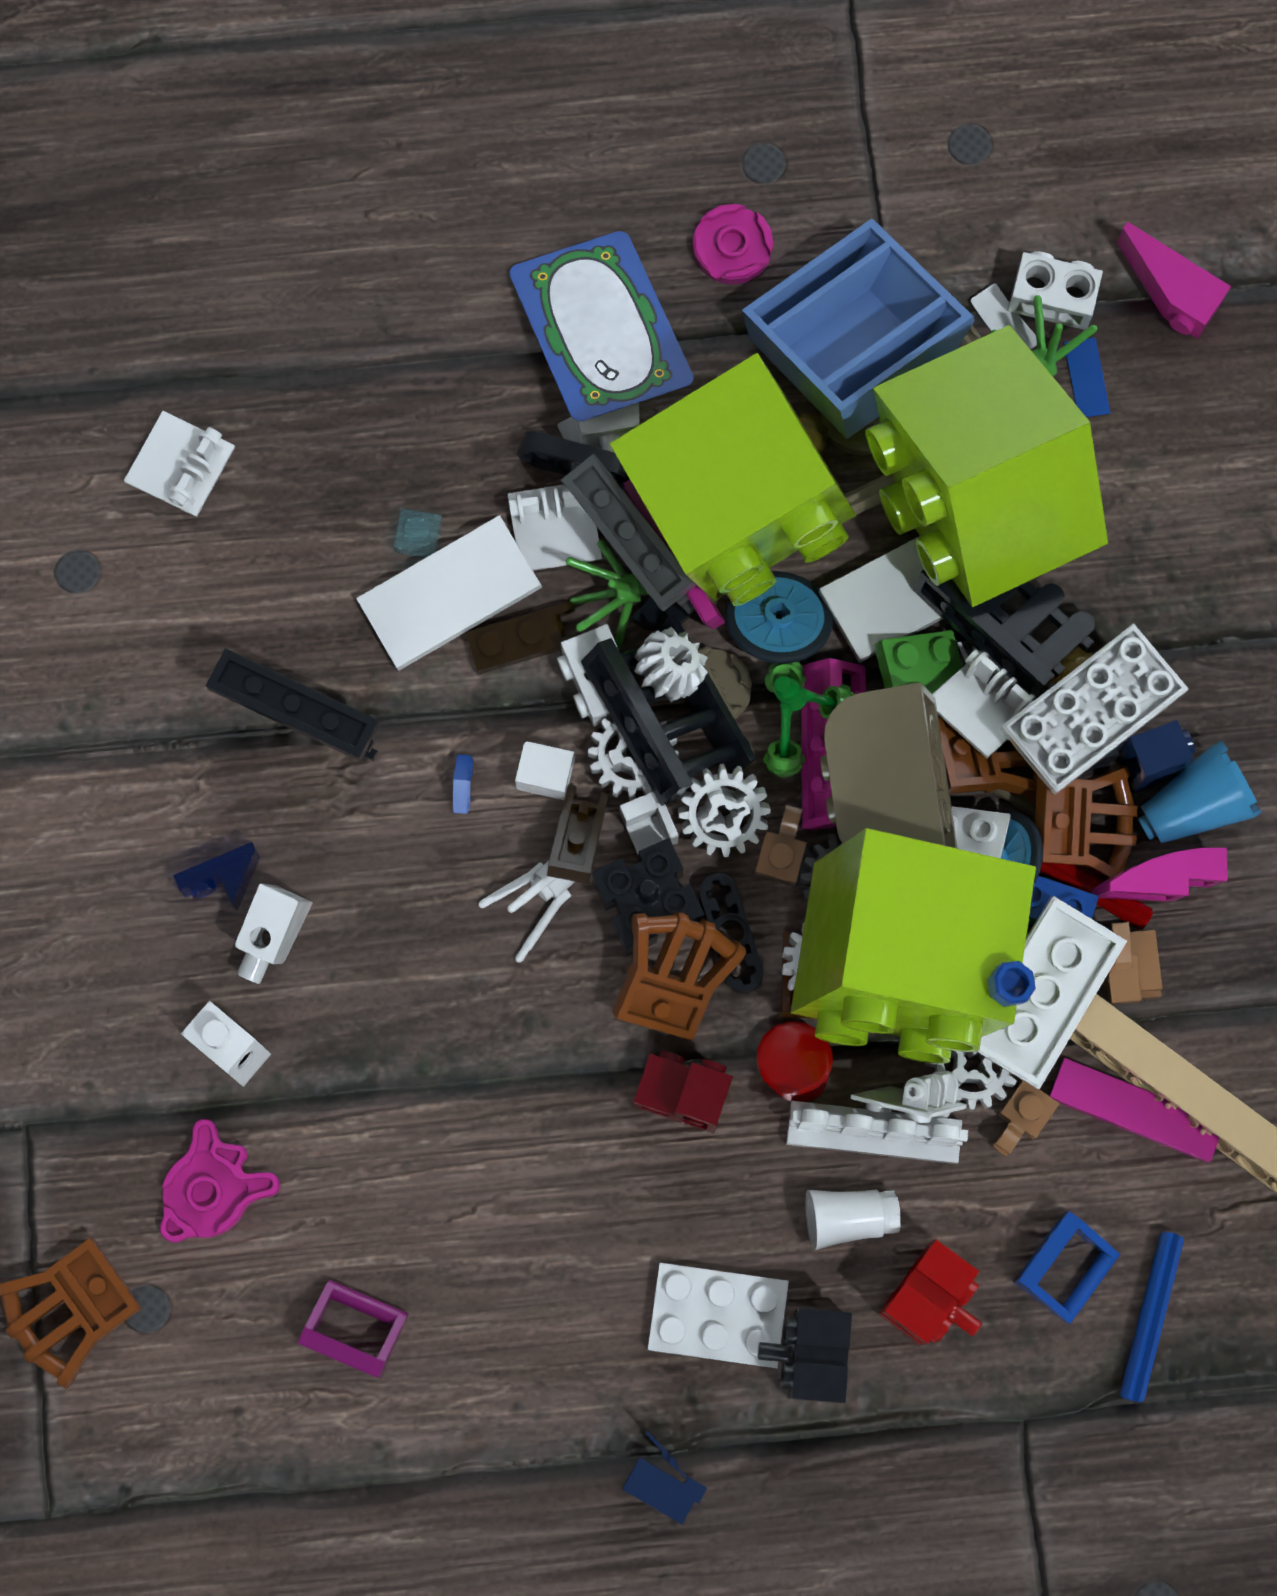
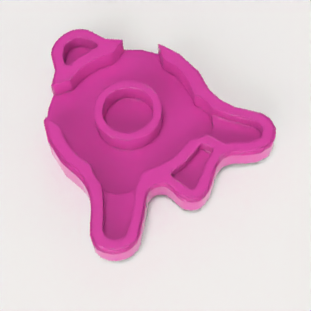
[160,1119,281,1243]

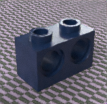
[1117,720,1195,794]

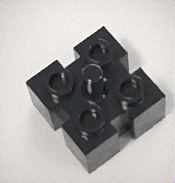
[591,838,705,957]
[757,1308,852,1403]

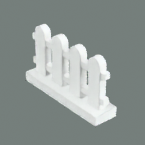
[786,1101,968,1164]

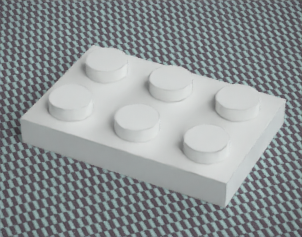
[648,1263,789,1369]

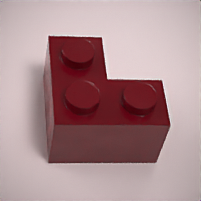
[633,1050,733,1134]

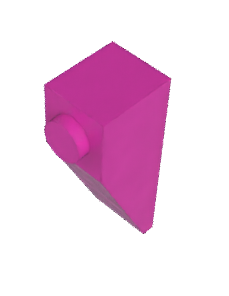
[1117,221,1231,339]

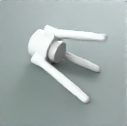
[478,860,575,963]

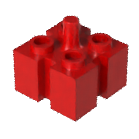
[878,1239,982,1346]

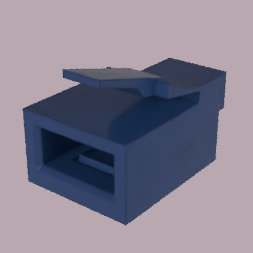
[622,1431,707,1524]

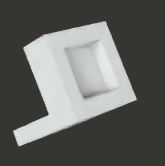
[515,742,575,800]
[620,792,679,855]

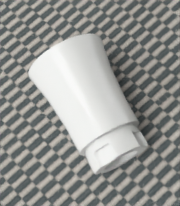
[805,1189,901,1251]

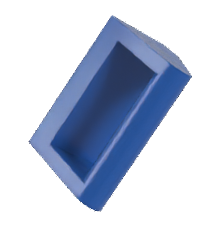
[1013,1211,1120,1325]

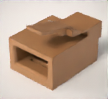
[1103,922,1163,1005]

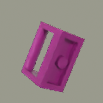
[298,1279,409,1379]

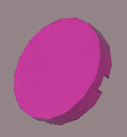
[692,204,773,285]

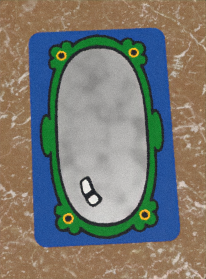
[509,231,693,421]

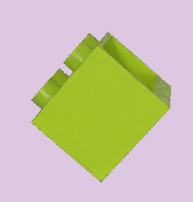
[865,325,1108,607]
[610,353,856,606]
[791,828,1036,1064]

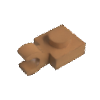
[755,805,807,885]
[992,1080,1060,1157]

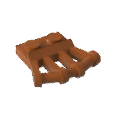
[938,715,1039,803]
[1035,764,1138,881]
[612,911,746,1041]
[0,1238,143,1389]

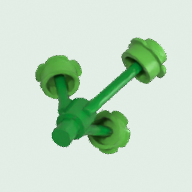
[763,662,854,778]

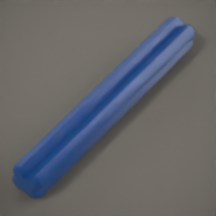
[1120,1231,1184,1403]

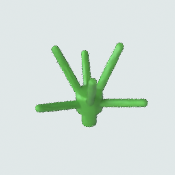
[990,295,1098,376]
[566,540,649,650]

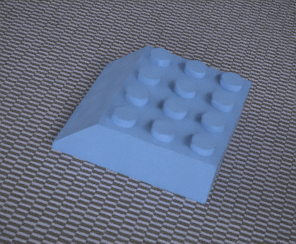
[742,218,974,439]

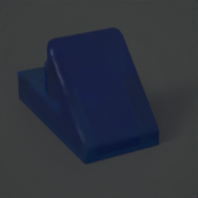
[173,842,260,911]

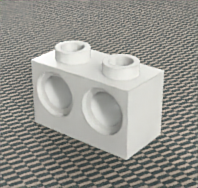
[1008,251,1103,330]

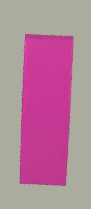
[1092,848,1228,902]

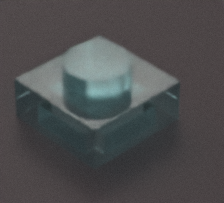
[394,509,443,557]

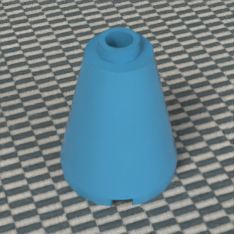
[1138,740,1262,844]

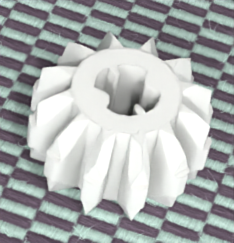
[634,627,708,702]

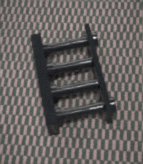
[580,615,756,806]

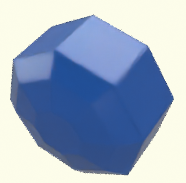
[987,961,1036,1007]

